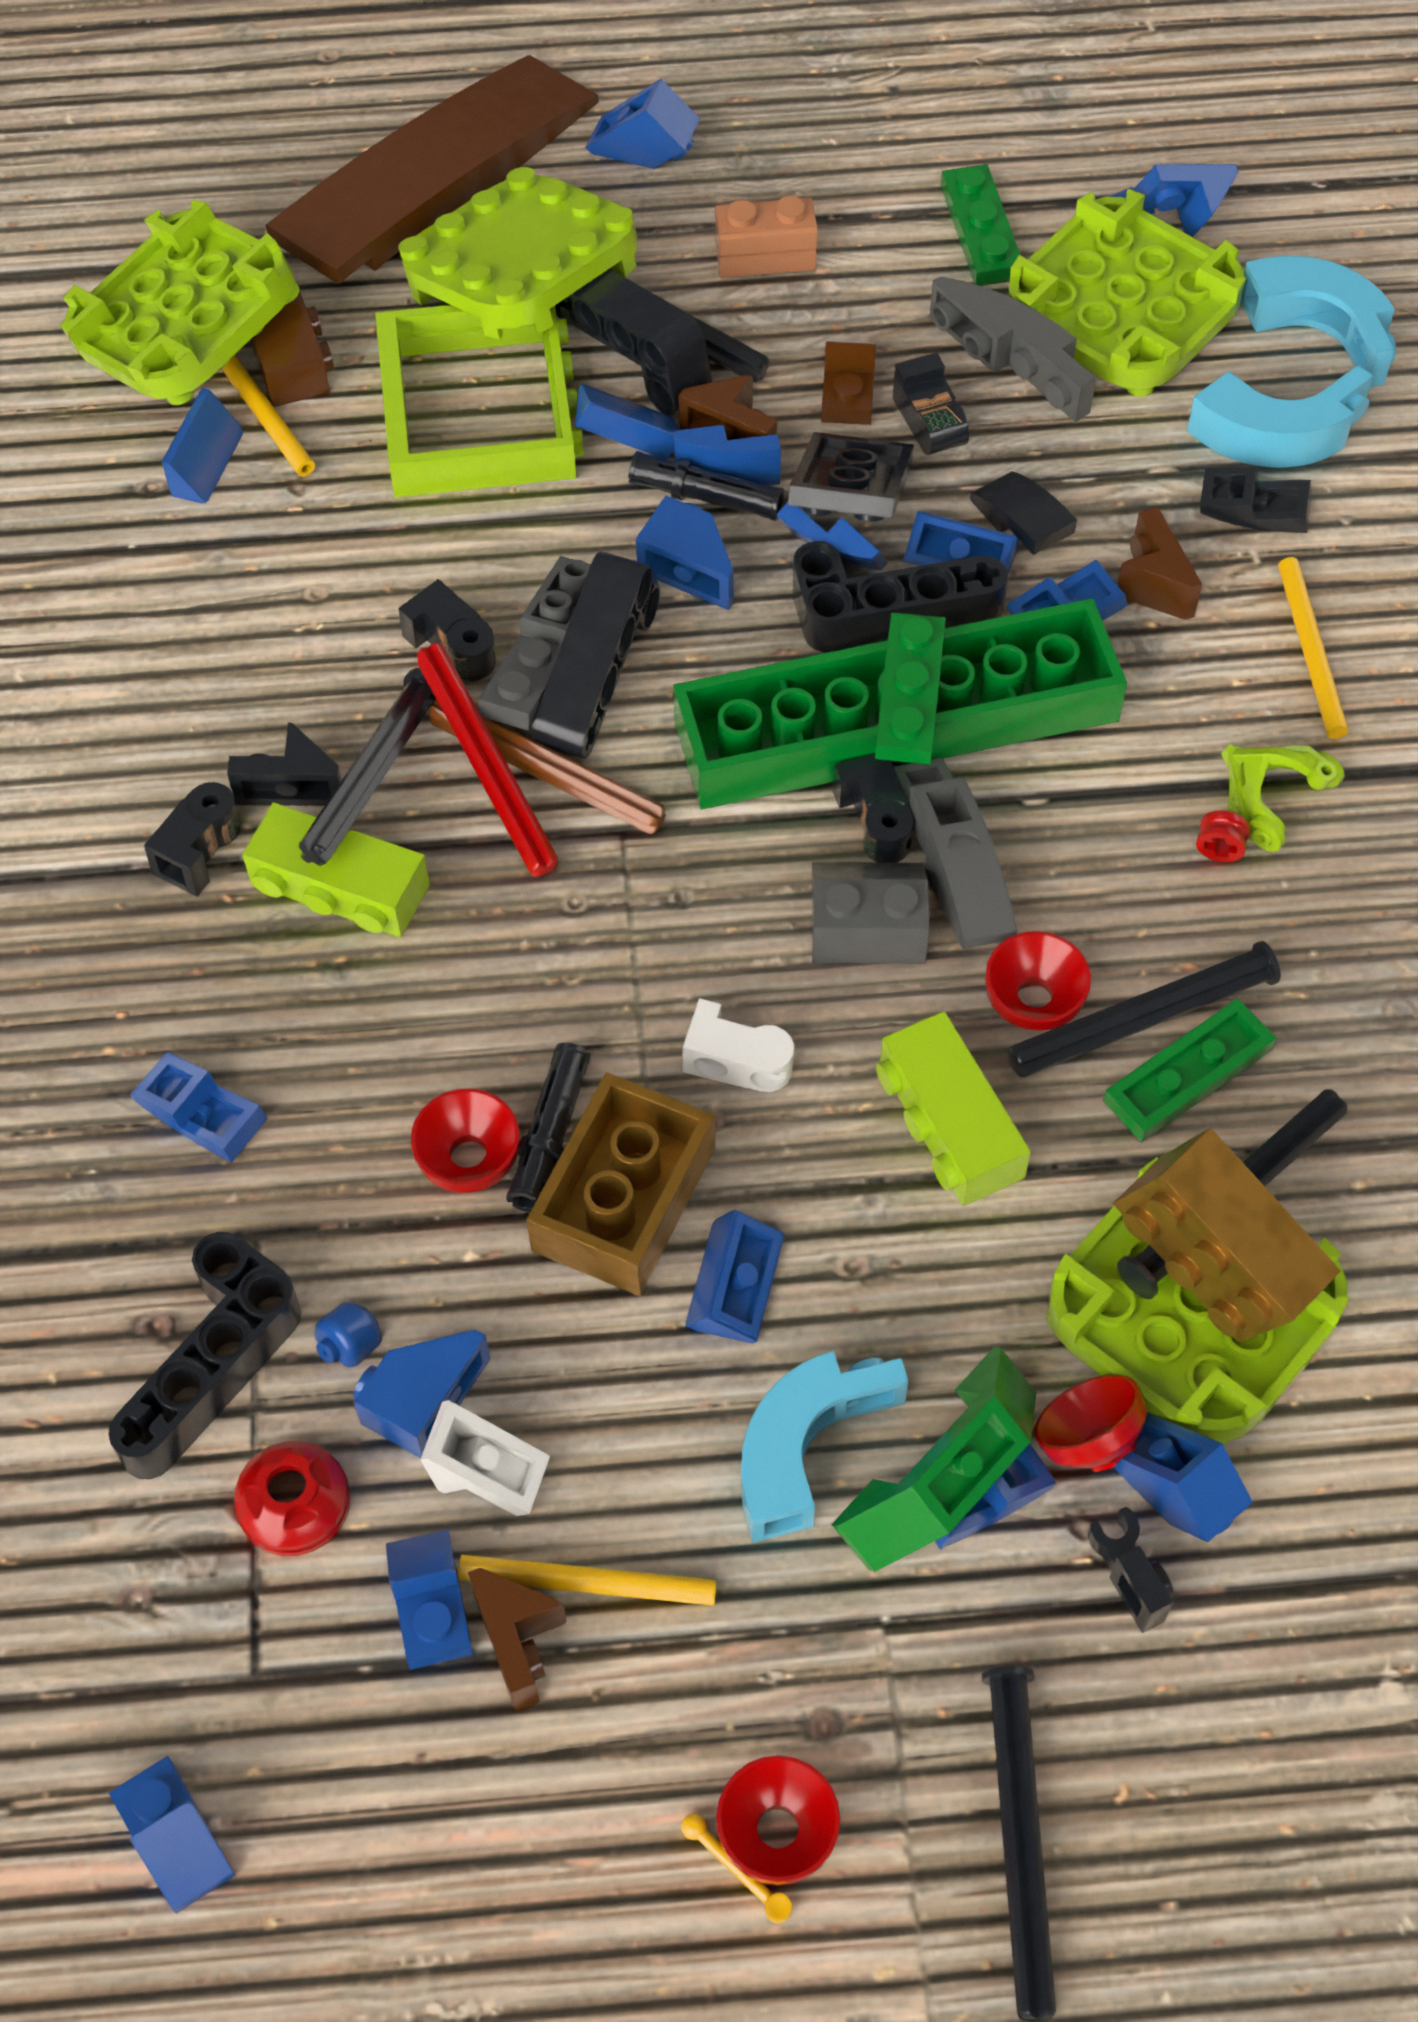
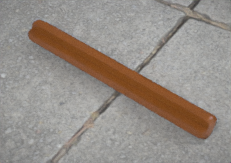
[428,699,666,834]

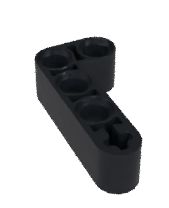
[555,269,712,417]
[793,542,1008,653]
[532,551,660,759]
[108,1232,302,1479]

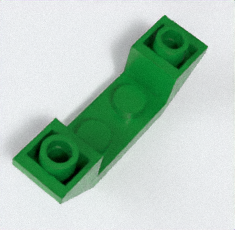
[831,1347,1036,1572]

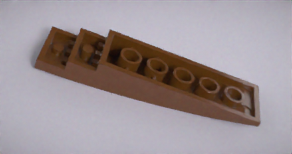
[266,55,599,284]

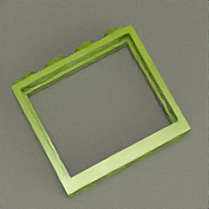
[375,305,584,498]

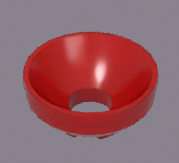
[985,931,1091,1031]
[411,1088,520,1193]
[1034,1374,1147,1472]
[234,1441,351,1556]
[716,1755,841,1885]

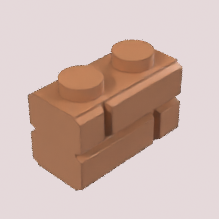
[715,196,817,278]

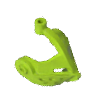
[1221,743,1345,852]

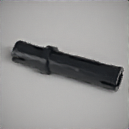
[628,451,785,521]
[506,1042,591,1212]

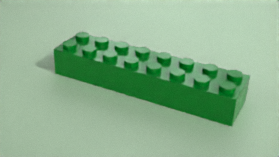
[673,598,1127,810]

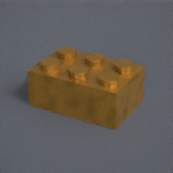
[526,1072,716,1296]
[1112,1127,1341,1343]

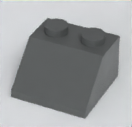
[812,862,929,964]

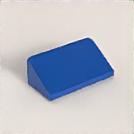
[575,383,679,460]
[162,388,243,504]
[903,511,1020,574]
[685,1209,785,1344]

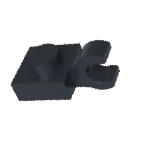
[1088,1507,1174,1633]

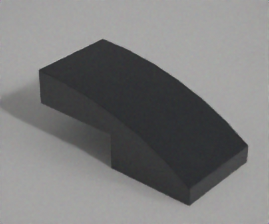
[1200,467,1312,533]
[970,471,1077,555]

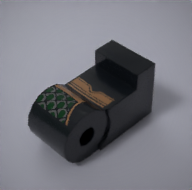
[892,352,969,455]
[398,579,496,681]
[832,754,914,863]
[144,782,240,897]

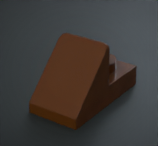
[821,341,876,425]
[679,375,777,440]
[1117,506,1202,620]
[468,1568,567,1711]

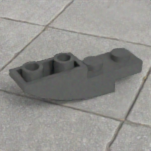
[930,276,1096,422]
[478,556,591,731]
[893,758,1017,949]

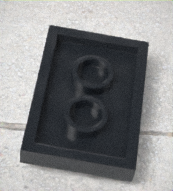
[788,432,914,522]

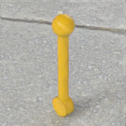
[681,1813,792,1923]

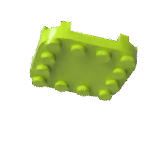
[398,167,639,340]
[1008,189,1246,397]
[59,199,300,405]
[1046,1157,1350,1446]

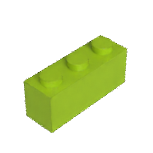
[242,802,430,938]
[876,1011,1031,1206]

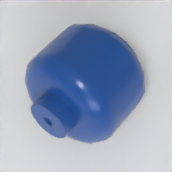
[314,1302,381,1367]

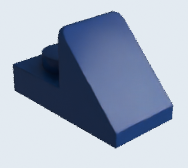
[1133,164,1239,237]
[386,1529,474,1670]
[109,1756,236,1914]

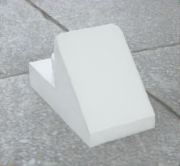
[420,1400,550,1516]

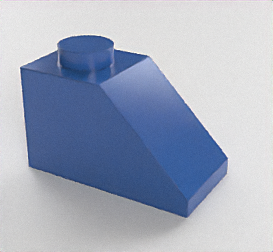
[585,78,700,169]
[636,495,734,610]
[353,1330,490,1458]
[1114,1412,1253,1542]

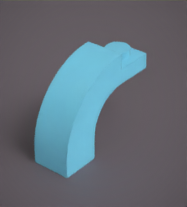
[1241,256,1396,387]
[1187,365,1373,468]
[741,1351,908,1543]

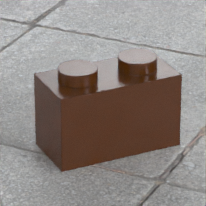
[250,291,335,407]

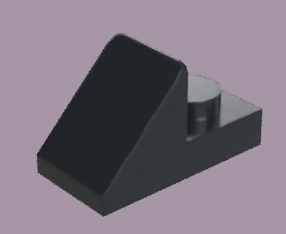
[227,722,342,806]

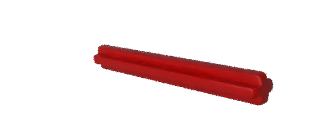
[417,643,558,877]

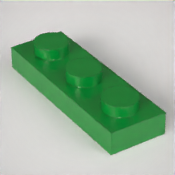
[941,164,1020,286]
[875,613,946,764]
[1103,998,1277,1143]

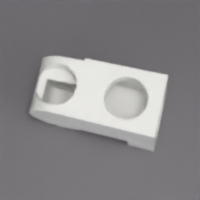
[683,998,794,1092]

